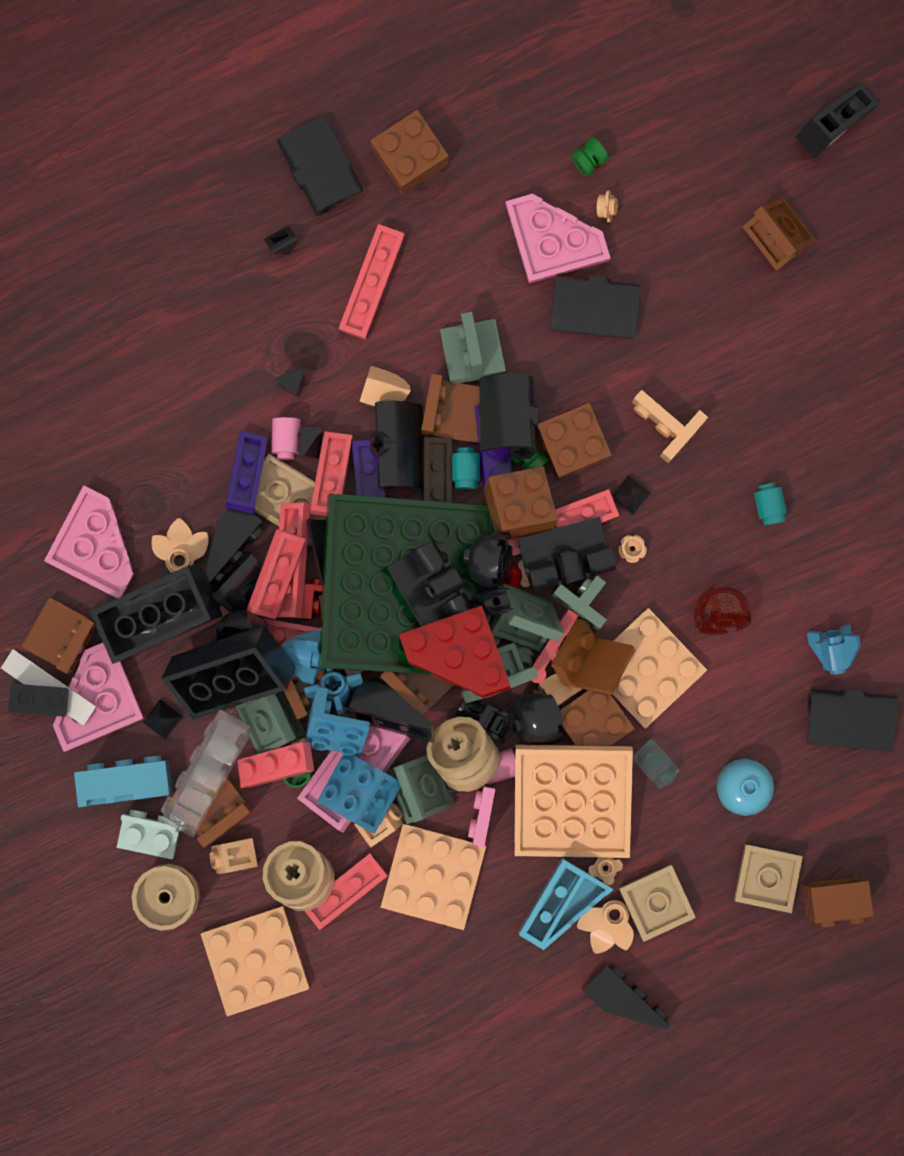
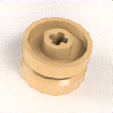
[427,717,500,792]
[263,841,335,911]
[131,863,200,931]

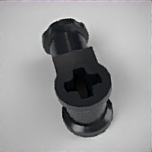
[455,700,511,744]

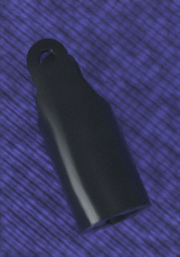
[471,587,513,616]

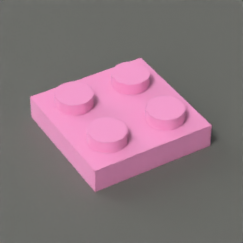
[468,786,495,847]

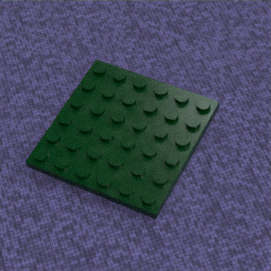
[319,493,495,675]

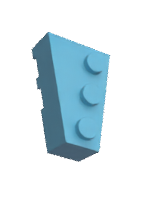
[74,755,173,807]
[518,857,613,950]

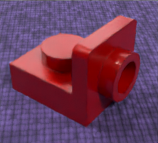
[301,579,323,620]

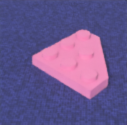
[505,194,610,284]
[44,485,134,598]
[53,643,145,752]

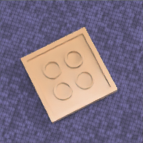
[612,608,707,729]
[381,824,486,930]
[201,905,310,1016]

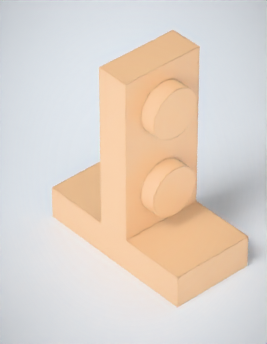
[632,390,708,463]

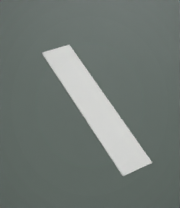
[1,649,96,726]

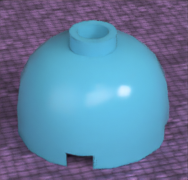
[716,758,774,816]

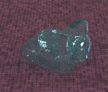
[633,739,679,789]

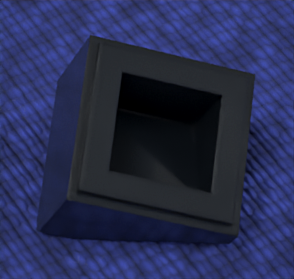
[299,427,324,459]

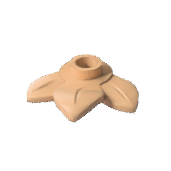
[152,518,209,573]
[577,900,634,954]

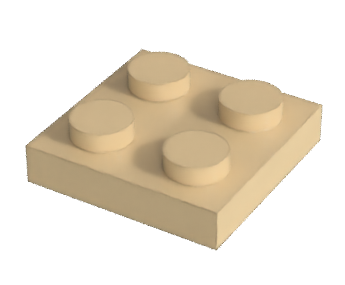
[734,844,803,913]
[619,864,696,942]

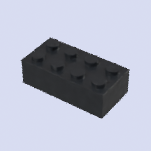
[90,563,223,664]
[161,625,296,720]

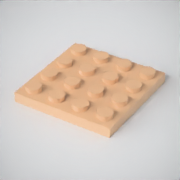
[515,745,633,858]

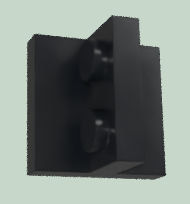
[212,551,263,616]

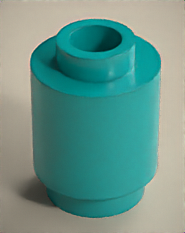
[452,448,481,490]
[754,483,787,526]

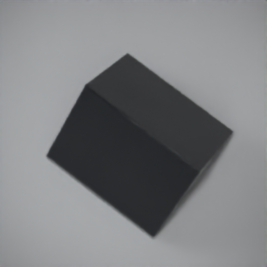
[276,368,306,398]

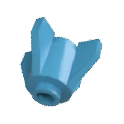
[807,624,861,675]
[282,629,326,685]
[304,669,363,714]

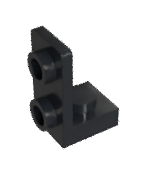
[8,683,69,717]

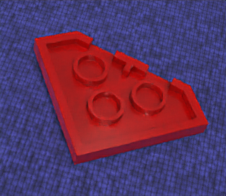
[399,606,511,698]

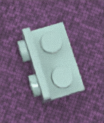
[116,809,181,859]

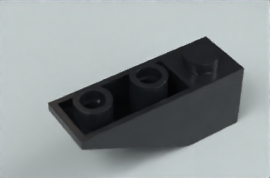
[205,509,264,587]
[582,963,670,1030]

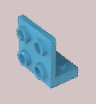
[305,687,370,756]
[318,755,401,834]

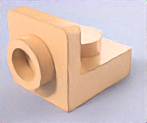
[354,802,405,847]
[210,838,258,874]

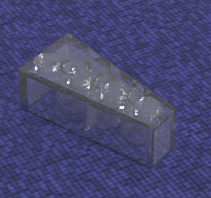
[161,710,251,838]

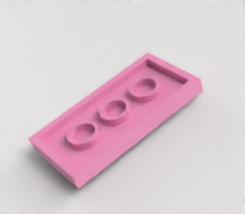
[297,726,410,833]

